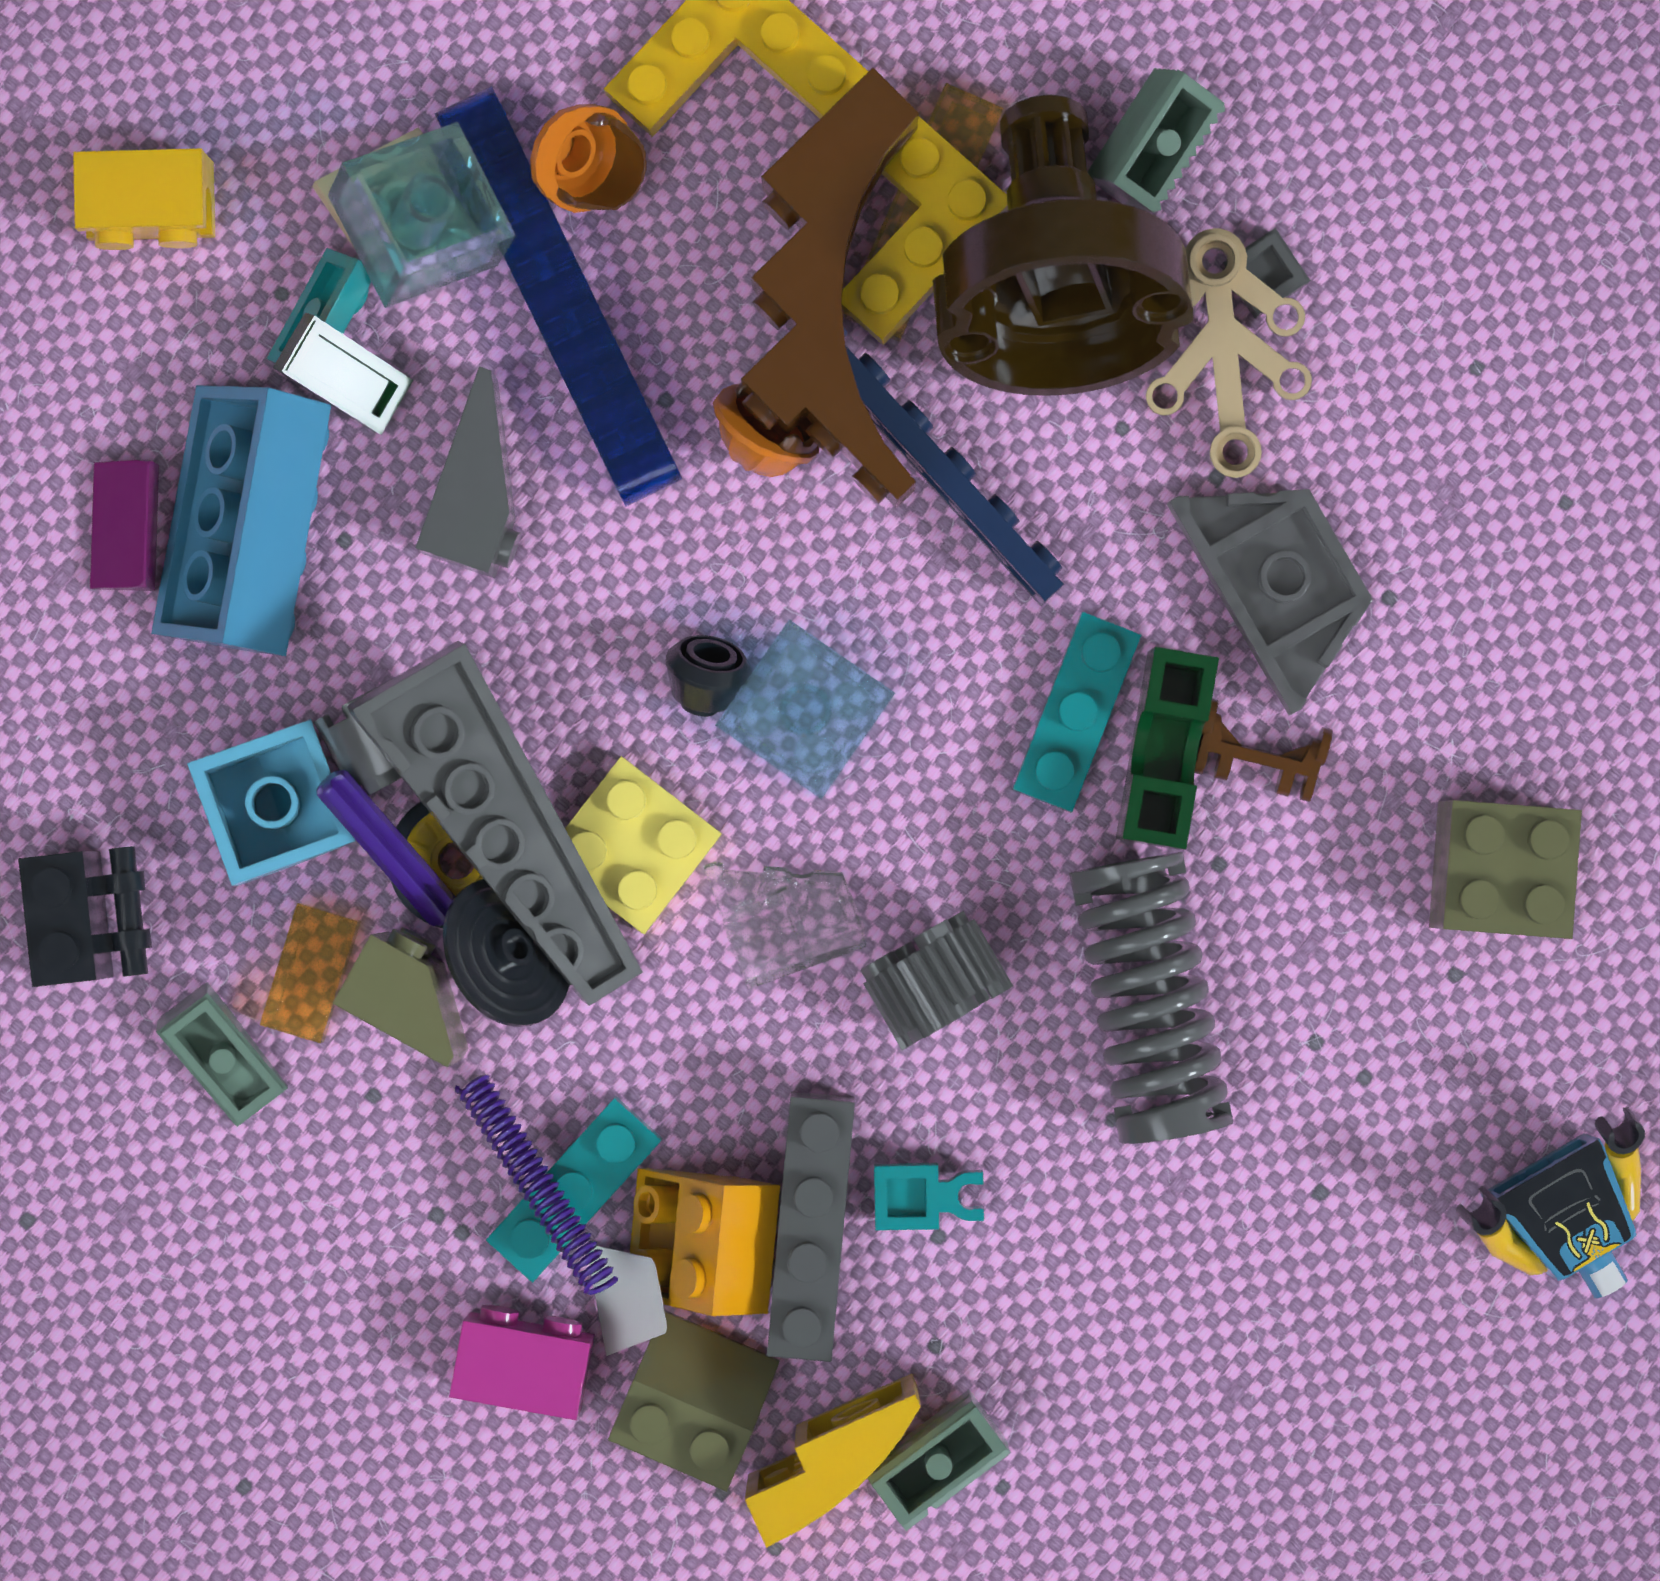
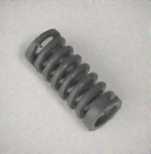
[1069,852,1233,1144]

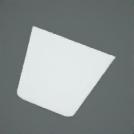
[588,1246,667,1356]

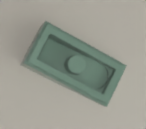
[156,982,288,1127]

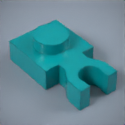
[874,1163,984,1231]

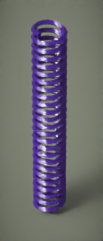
[455,1074,618,1295]

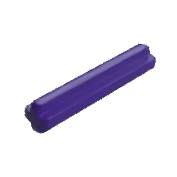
[316,770,456,926]

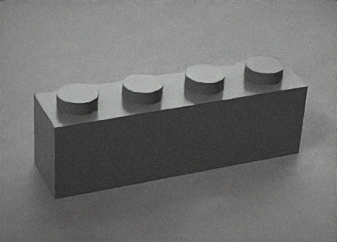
[767,1091,855,1362]

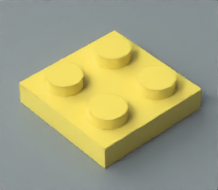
[565,756,722,935]

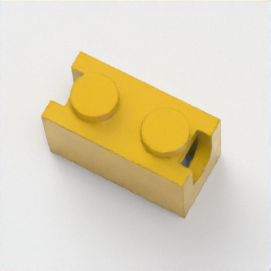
[73,148,216,250]

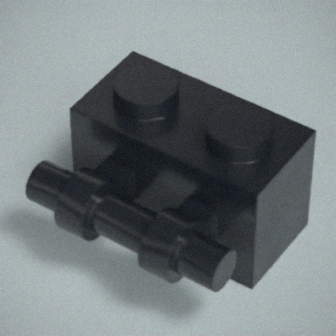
[18,846,152,987]

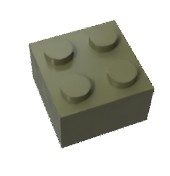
[1429,800,1582,939]

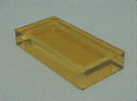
[260,903,361,1044]

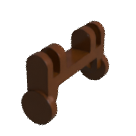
[1195,699,1333,802]

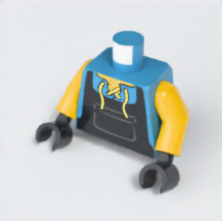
[1455,1107,1645,1298]

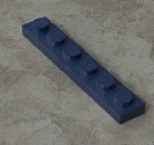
[786,324,1064,606]

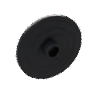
[443,879,569,1027]

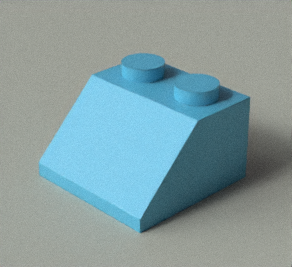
[187,719,356,886]

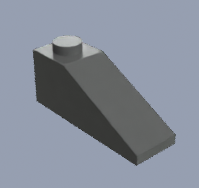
[415,366,521,579]

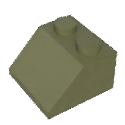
[332,927,469,1067]
[608,1310,780,1492]

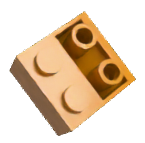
[630,1168,780,1316]

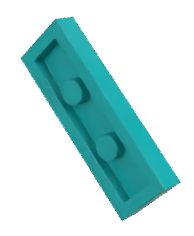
[1012,612,1141,813]
[486,1096,663,1283]

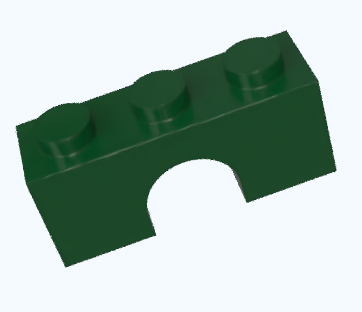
[1115,647,1219,850]

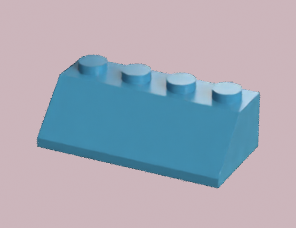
[151,385,331,656]

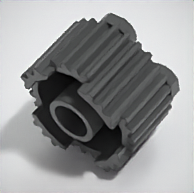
[860,911,1013,1050]

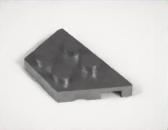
[1167,489,1373,716]

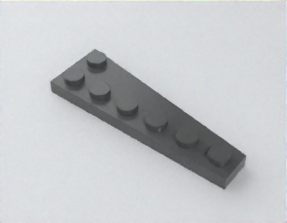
[346,641,643,1006]

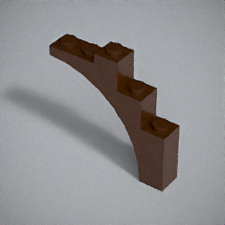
[741,68,919,508]

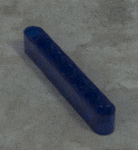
[434,86,683,507]

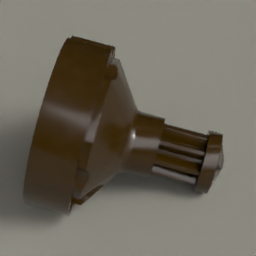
[933,94,1193,396]

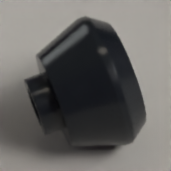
[665,635,752,717]

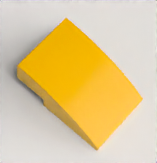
[745,1373,921,1548]

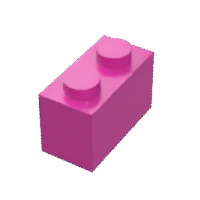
[449,1305,595,1420]

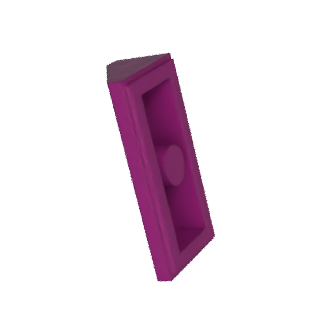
[90,460,159,591]

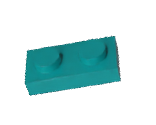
[266,248,374,364]

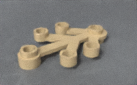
[1146,228,1312,478]

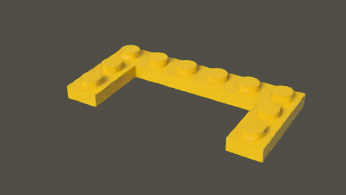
[603,0,1008,345]

